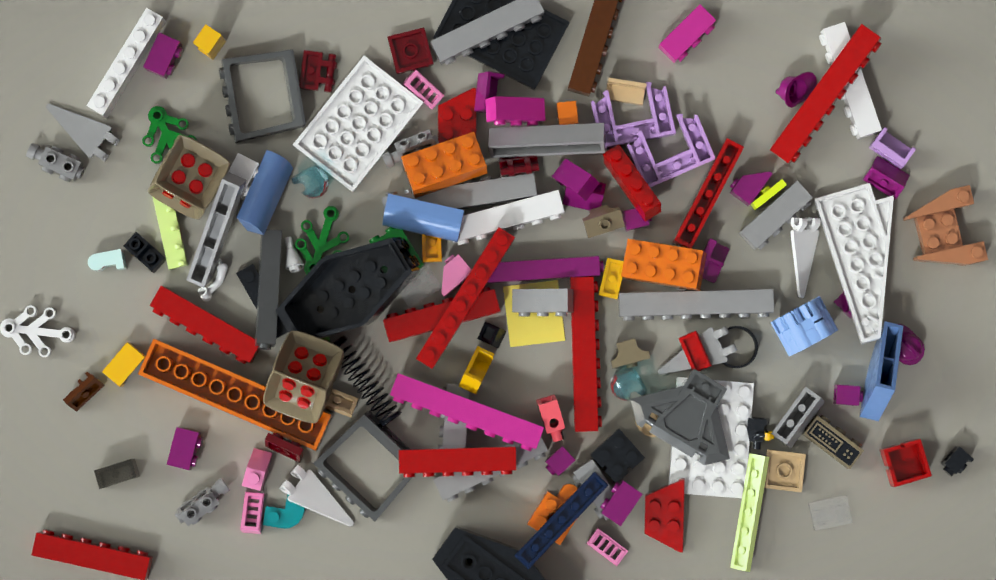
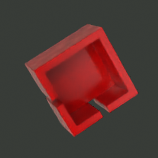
[879,439,932,487]

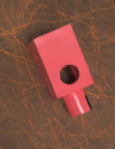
[536,394,565,442]

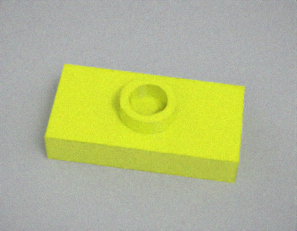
[750,179,787,210]

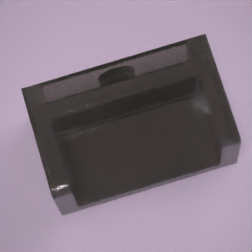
[94,459,140,489]

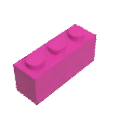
[658,5,716,63]
[485,96,546,126]

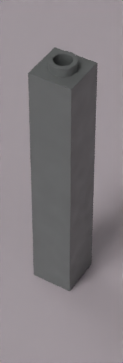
[255,229,282,350]

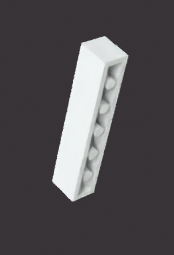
[87,8,166,118]
[819,22,882,140]
[453,190,565,246]

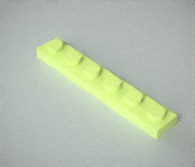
[730,453,769,572]

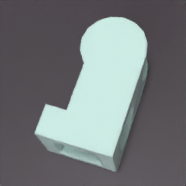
[88,249,127,272]

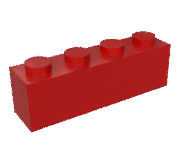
[603,144,661,222]

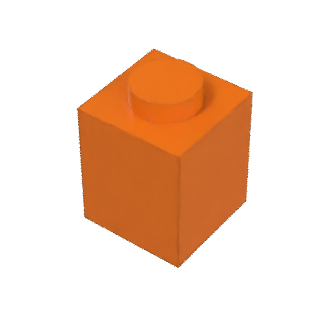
[556,101,578,125]

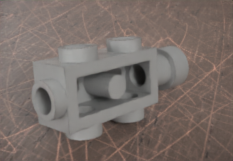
[382,130,439,169]
[26,143,85,182]
[175,478,230,526]

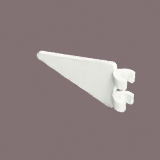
[791,217,821,298]
[279,465,354,527]

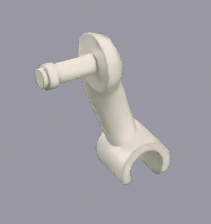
[198,258,228,301]

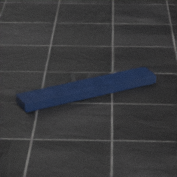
[514,472,608,569]

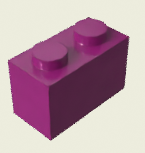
[143,33,183,79]
[166,427,203,470]
[600,480,643,526]

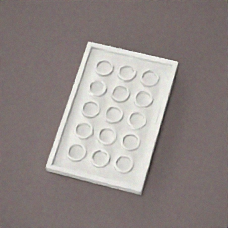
[293,56,424,192]
[668,377,754,498]

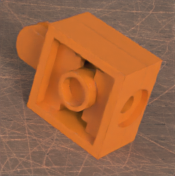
[527,484,578,545]

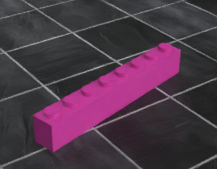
[390,373,544,451]

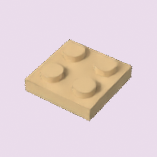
[764,449,806,492]

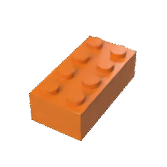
[401,132,488,198]
[621,239,707,291]

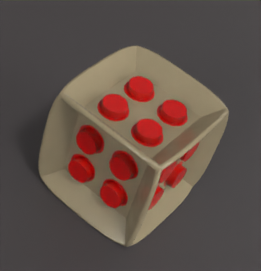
[147,135,231,220]
[263,331,344,423]

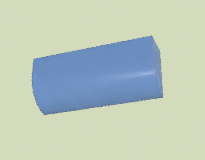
[237,150,293,235]
[382,194,464,242]

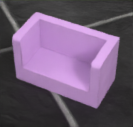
[869,127,916,169]

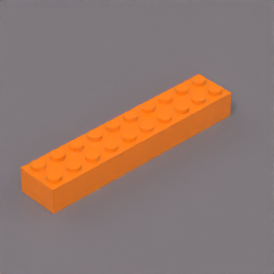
[138,339,333,451]

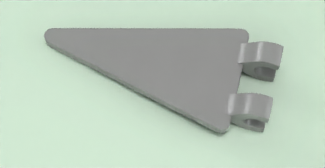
[46,104,120,162]
[658,326,737,374]

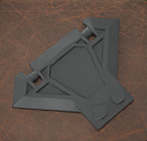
[630,369,730,465]

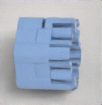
[770,296,838,356]

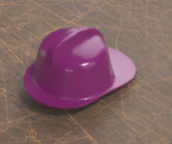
[776,72,817,108]
[898,324,925,365]

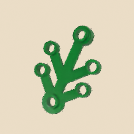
[142,106,197,164]
[295,206,349,275]

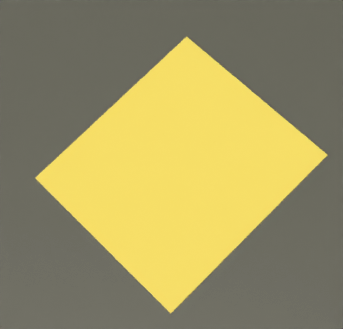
[503,280,565,347]

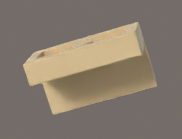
[606,78,647,106]

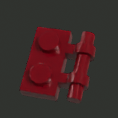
[299,50,337,93]
[498,156,539,177]

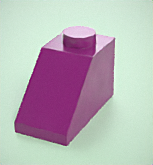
[730,171,773,206]

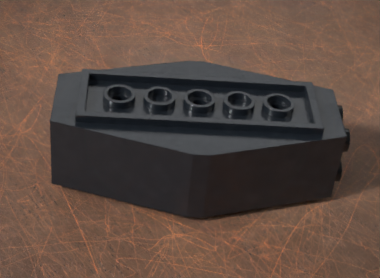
[275,237,420,338]
[432,526,546,580]

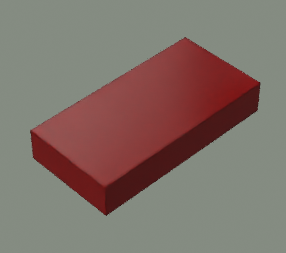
[678,330,712,371]

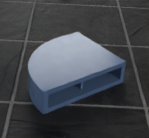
[860,321,903,421]

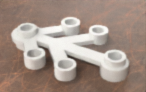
[0,305,76,357]

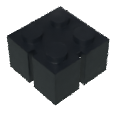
[590,429,645,483]

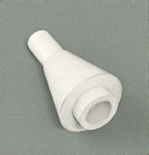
[284,236,304,273]

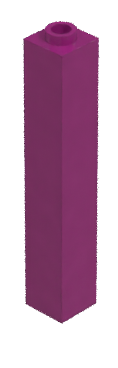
[487,256,604,284]

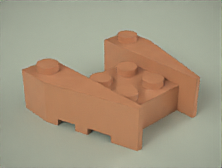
[903,185,988,266]

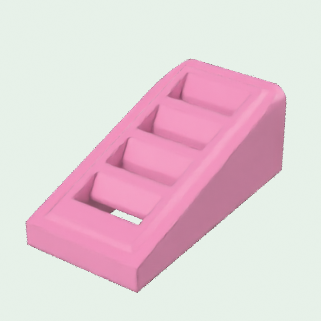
[402,70,444,110]
[240,492,265,534]
[586,528,628,566]

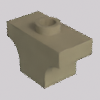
[582,205,625,238]
[610,338,650,369]

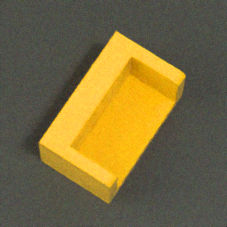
[193,24,226,60]
[102,342,145,387]
[458,346,495,394]

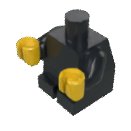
[747,417,774,449]

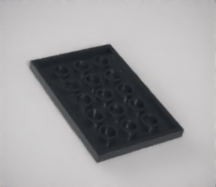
[433,0,570,90]

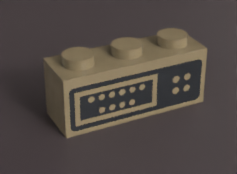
[802,415,864,469]

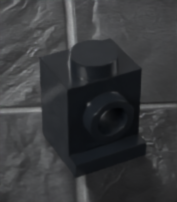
[941,446,974,477]

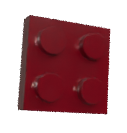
[387,27,434,74]
[265,432,304,463]

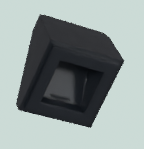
[477,322,506,348]

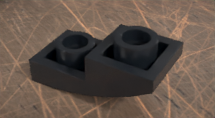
[123,232,166,273]

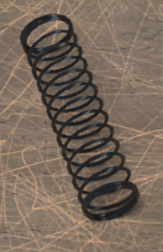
[333,335,402,427]

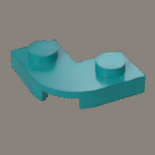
[263,494,305,529]

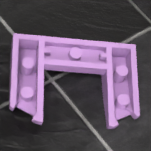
[591,82,676,149]
[627,114,716,187]

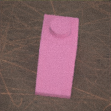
[442,254,472,298]
[242,448,273,491]

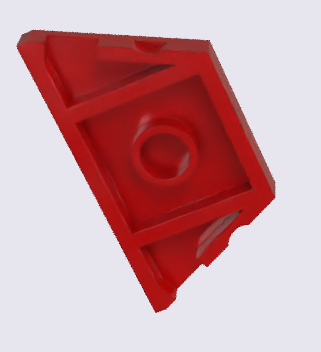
[438,88,476,143]
[644,478,685,553]

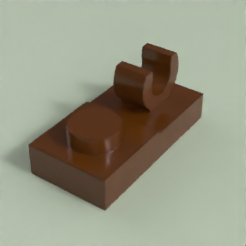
[63,372,105,412]

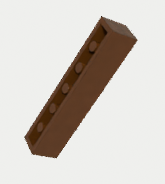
[567,0,622,97]

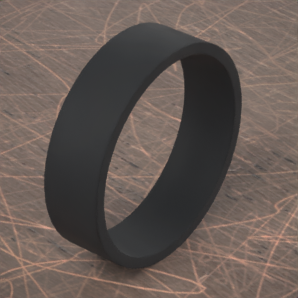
[718,326,758,368]

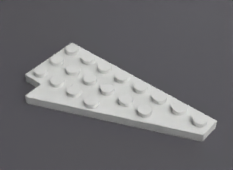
[814,183,894,344]

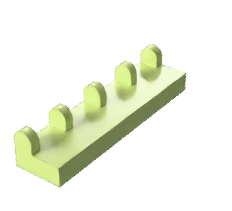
[152,196,188,270]

